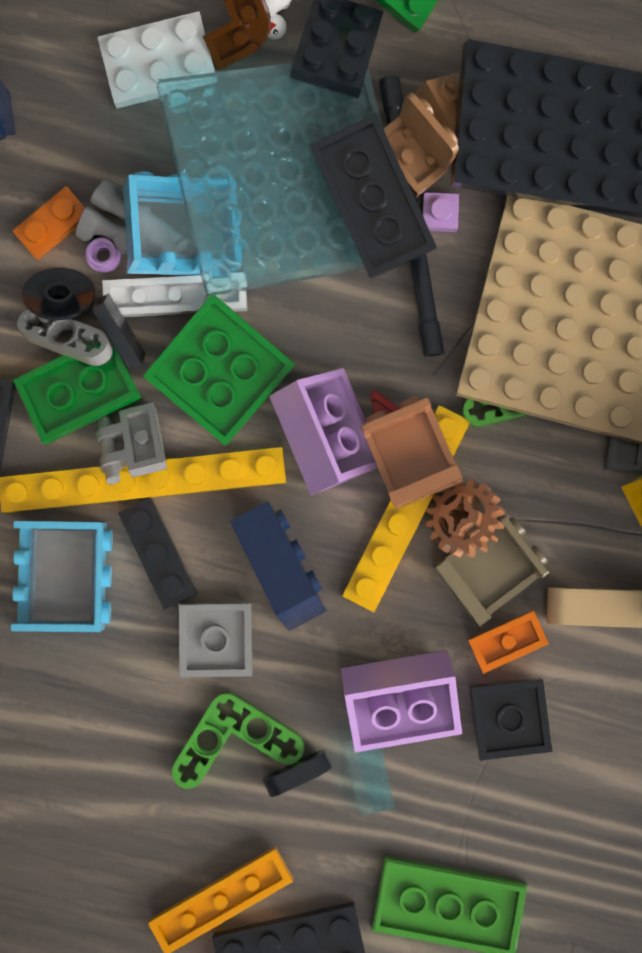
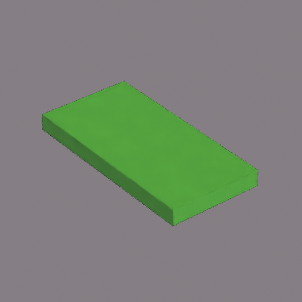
[371,855,528,953]

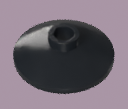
[22,268,95,320]

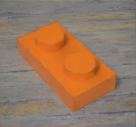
[12,186,85,260]
[467,610,549,674]

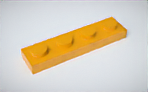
[148,846,293,953]

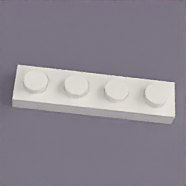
[102,273,247,317]

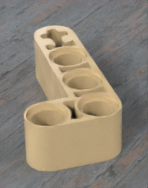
[547,587,642,628]

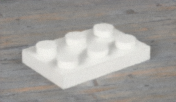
[98,11,218,108]

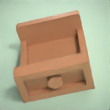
[360,396,463,510]

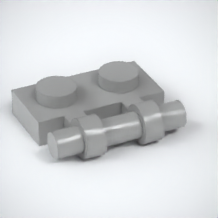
[96,402,167,484]

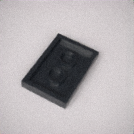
[290,0,384,99]

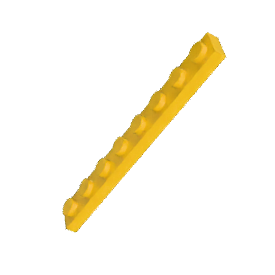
[0,447,287,513]

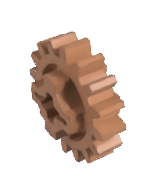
[425,479,505,558]

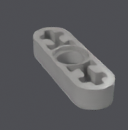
[17,309,113,366]

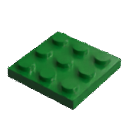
[143,293,296,446]

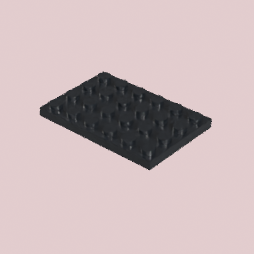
[450,39,642,218]

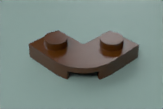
[203,0,271,71]

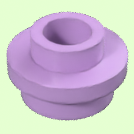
[85,237,122,273]

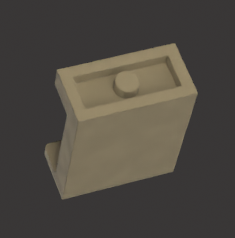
[432,515,549,626]

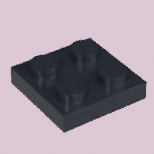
[469,677,553,761]

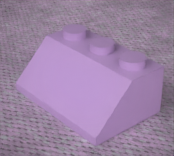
[269,368,378,495]
[340,650,462,752]

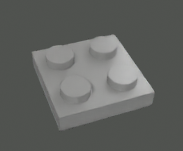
[179,603,253,678]

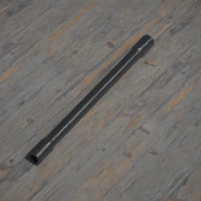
[379,75,445,357]

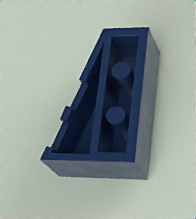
[230,501,327,631]

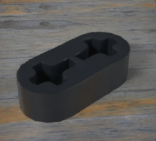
[262,750,332,797]

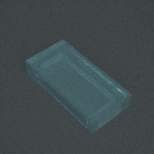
[344,741,395,816]

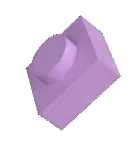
[422,192,459,232]

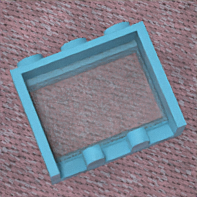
[122,172,242,276]
[11,521,113,632]

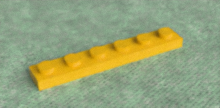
[342,405,470,612]

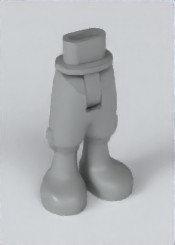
[76,179,202,276]

